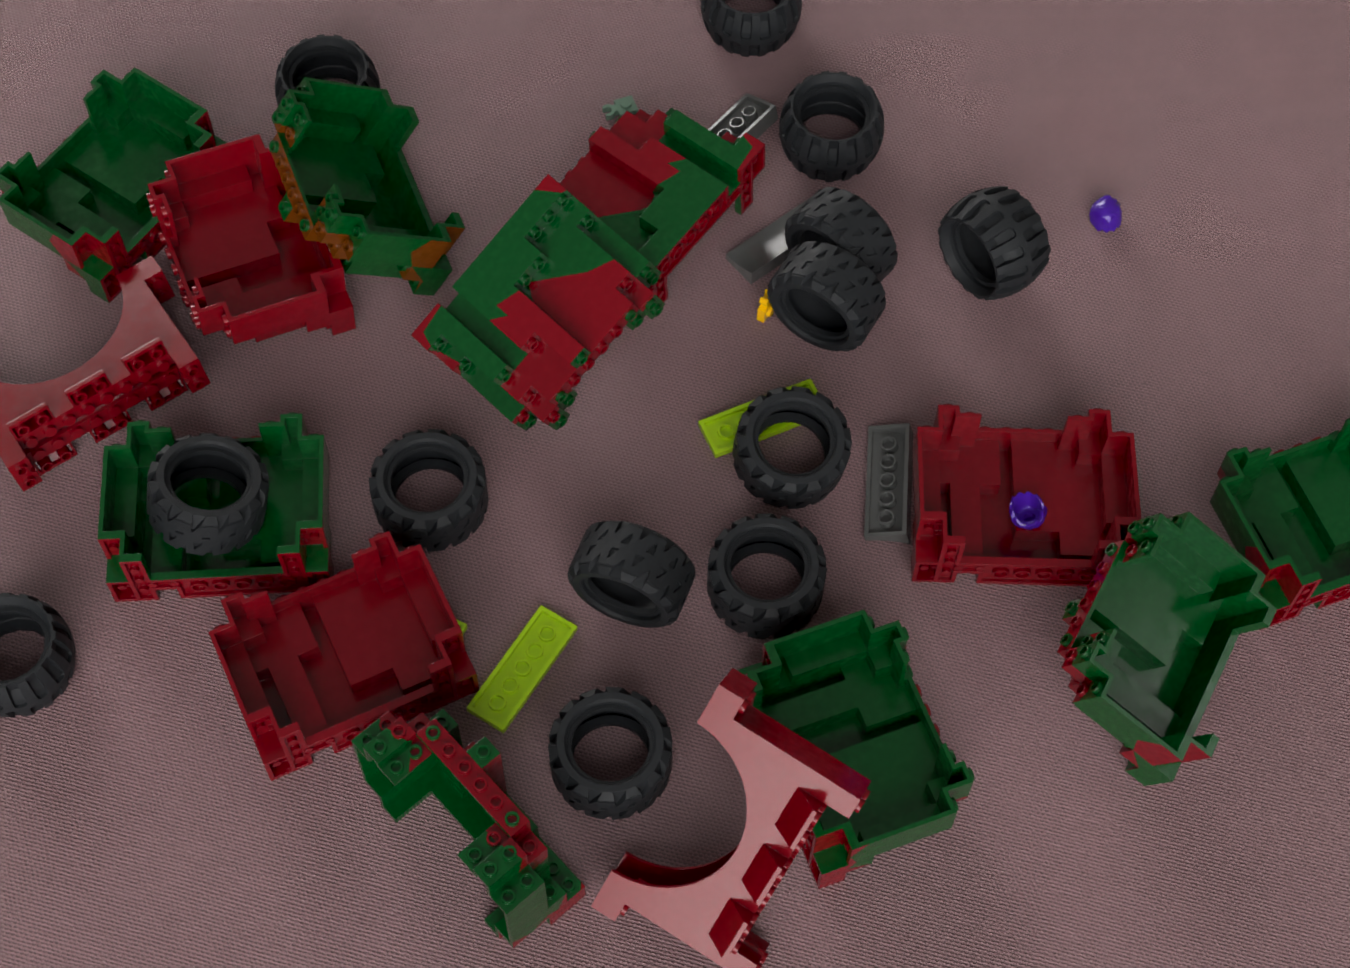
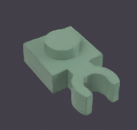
[602,95,638,120]

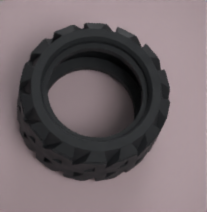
[784,187,898,282]
[767,241,886,351]
[732,386,852,509]
[369,429,489,552]
[147,433,269,555]
[707,513,827,639]
[567,520,696,628]
[548,687,672,820]

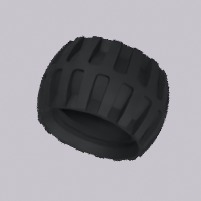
[701,0,802,57]
[275,34,381,106]
[779,71,884,182]
[938,186,1051,300]
[0,593,76,718]

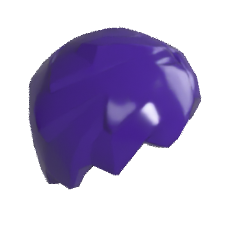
[1089,195,1122,233]
[1009,491,1047,530]

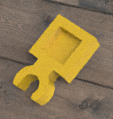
[757,289,774,323]

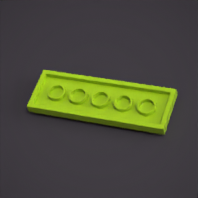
[698,378,818,458]
[466,605,578,733]

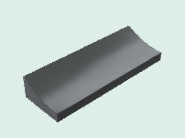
[708,93,778,139]
[726,197,811,284]
[864,423,913,544]

